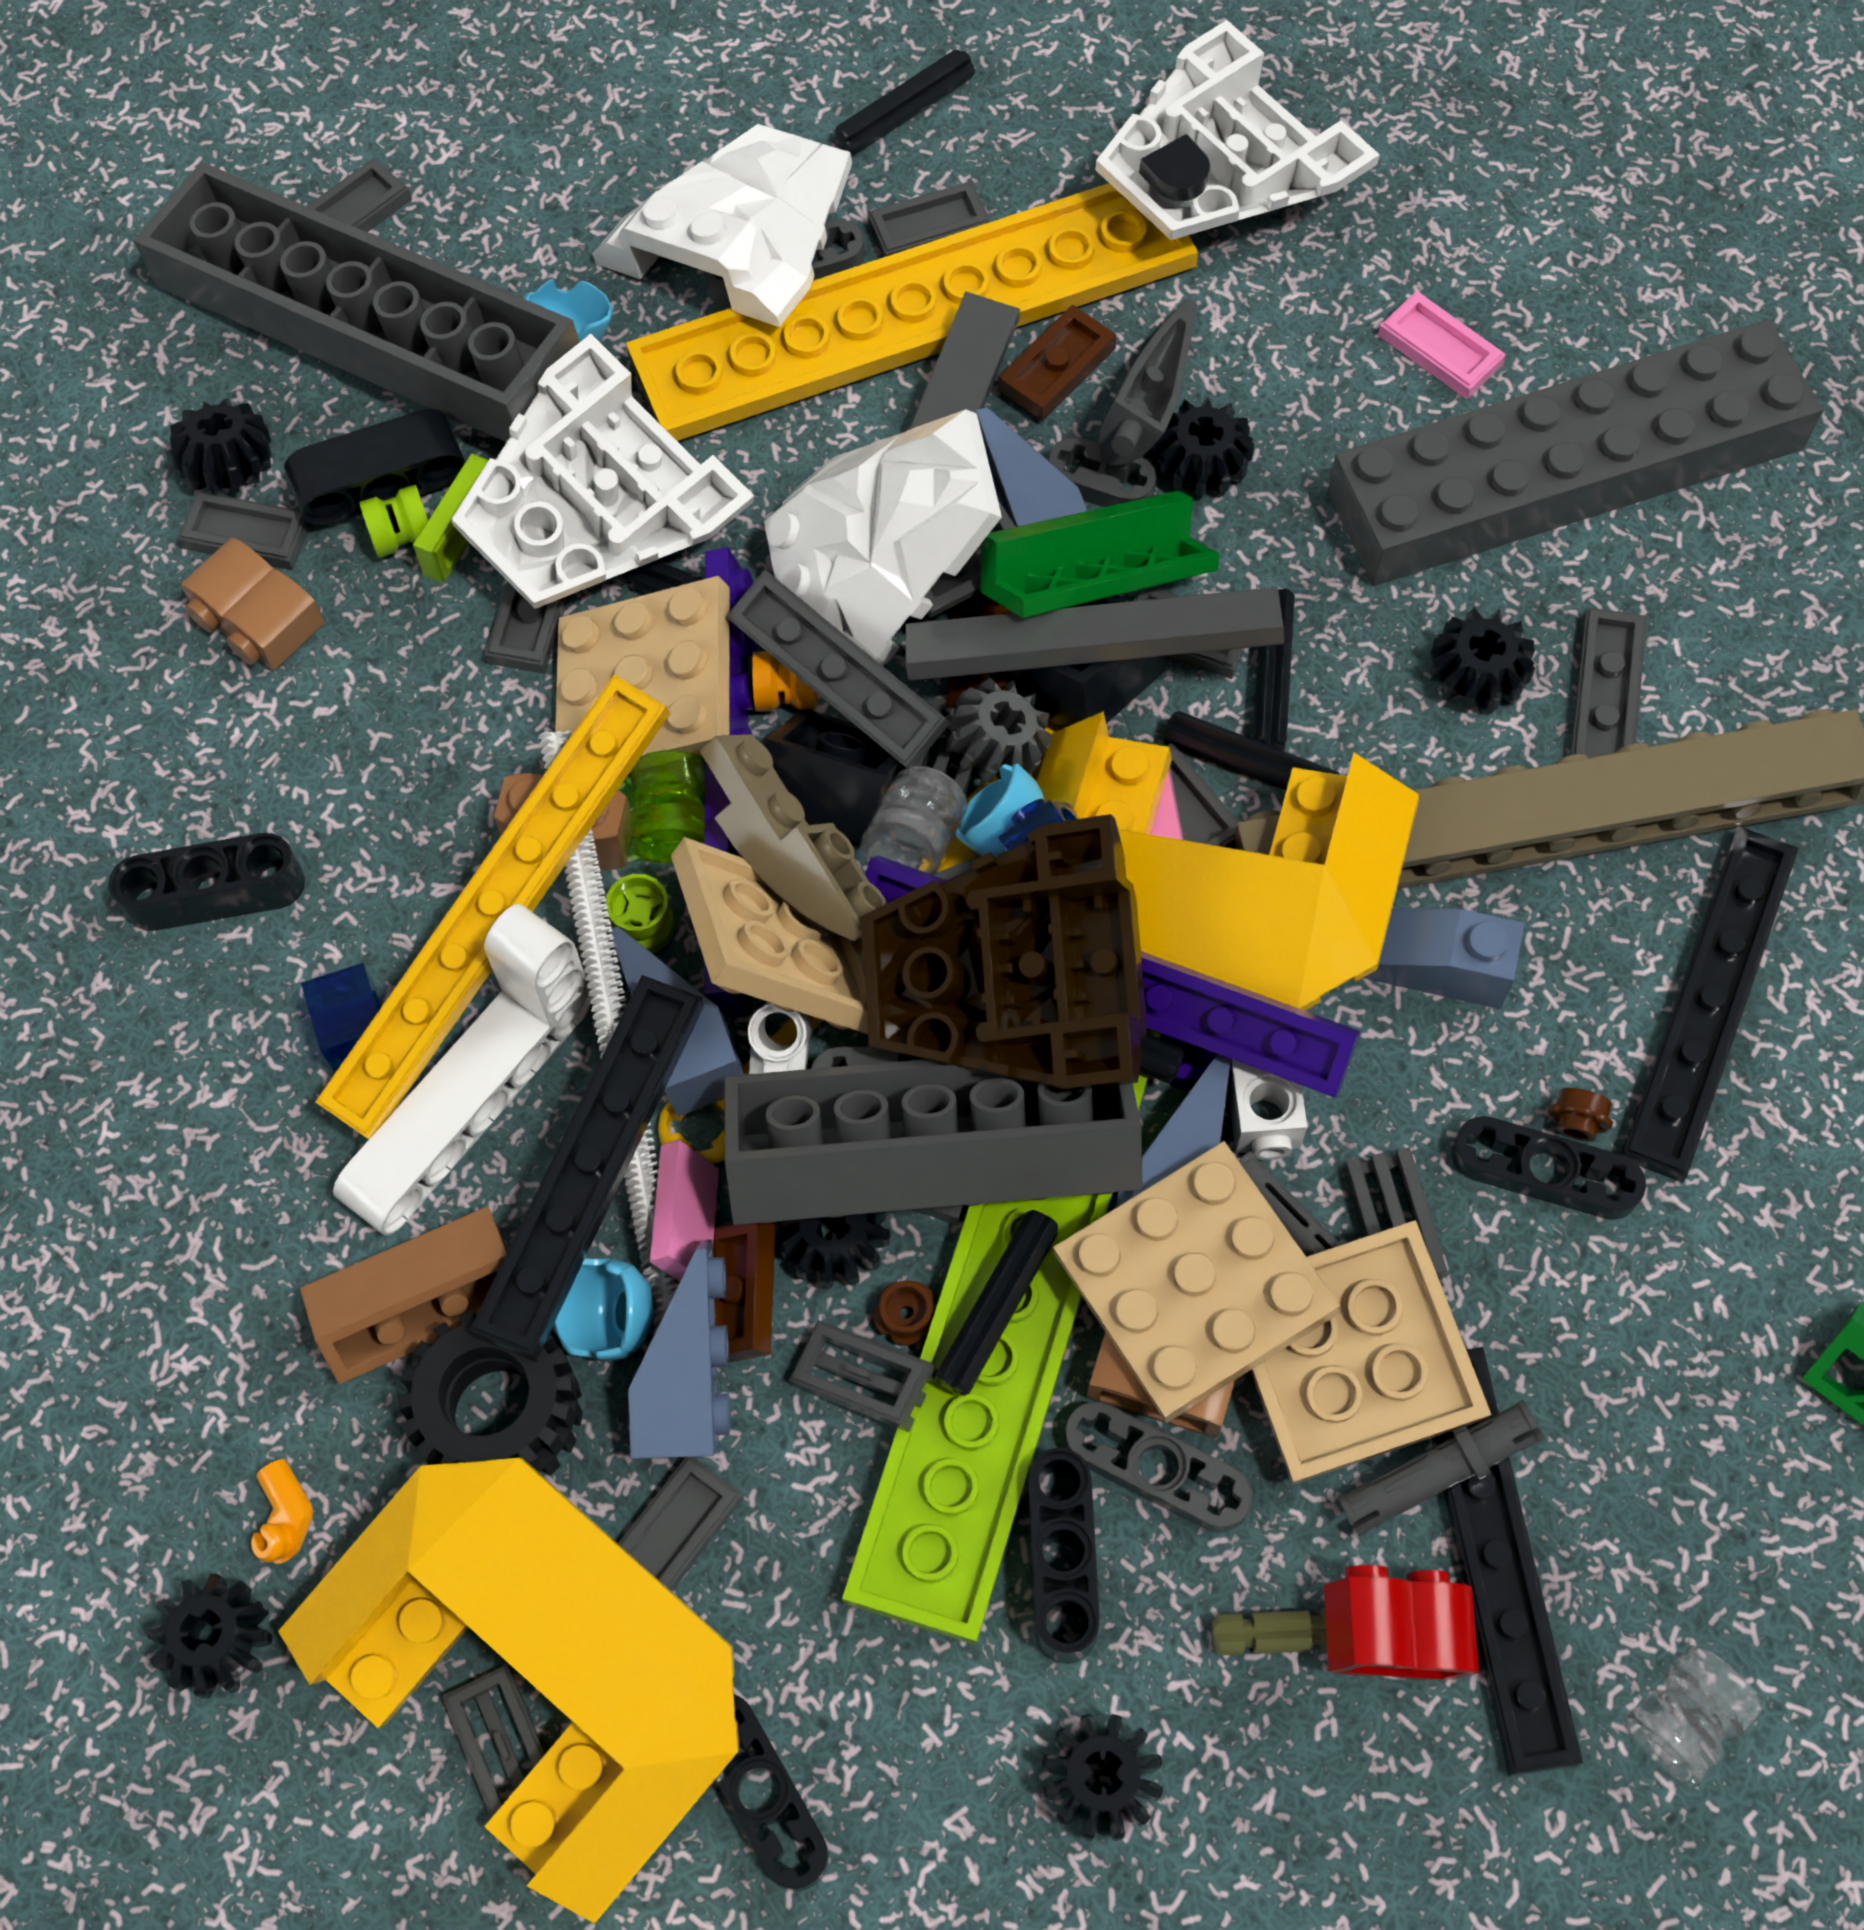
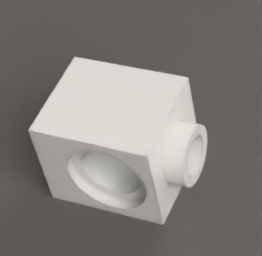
[1227,1059,1307,1160]

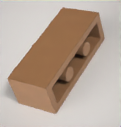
[300,1206,509,1385]

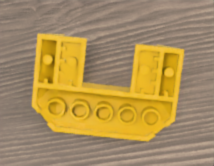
[1037,711,1419,1011]
[278,1458,739,1924]

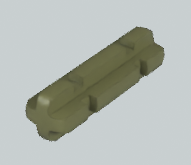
[1211,1610,1327,1655]

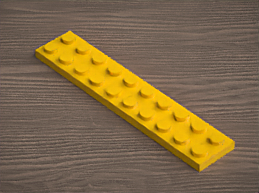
[625,183,1198,441]

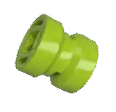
[359,485,428,558]
[605,874,675,954]

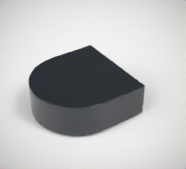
[1139,134,1210,201]

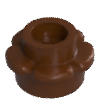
[1548,1088,1613,1141]
[873,1280,937,1346]

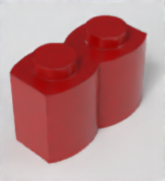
[1323,1565,1479,1680]

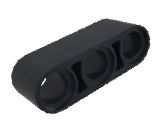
[284,409,466,525]
[108,833,305,931]
[1027,1447,1100,1664]

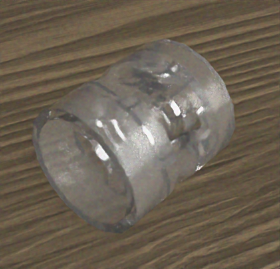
[861,766,968,875]
[1623,1645,1764,1788]

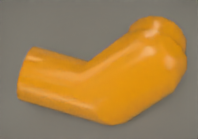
[251,1459,313,1564]

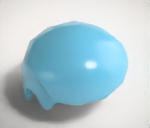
[523,279,614,343]
[955,763,1046,857]
[554,1258,655,1361]

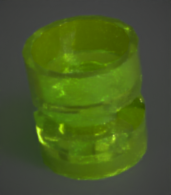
[631,750,705,864]

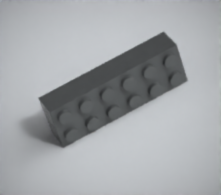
[725,1059,1142,1225]

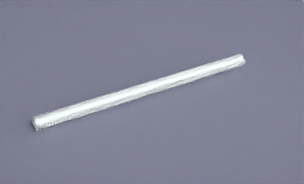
[538,731,679,1333]

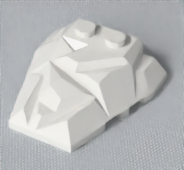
[1095,20,1380,240]
[592,124,852,327]
[452,334,754,609]
[764,409,1002,666]

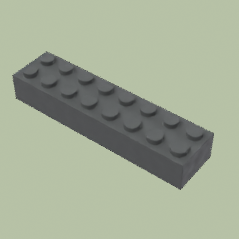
[133,162,579,442]
[1327,319,1823,587]

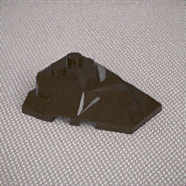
[861,814,1147,1091]

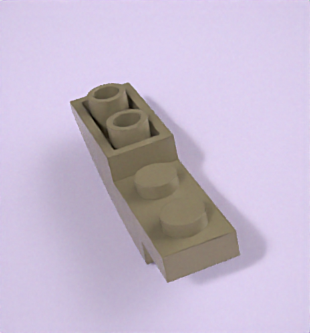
[700,734,887,941]

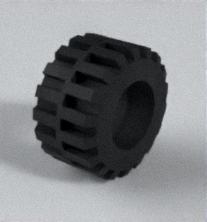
[398,1311,583,1476]

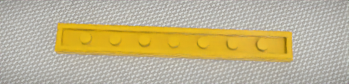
[315,674,671,1139]

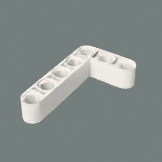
[333,904,592,1236]

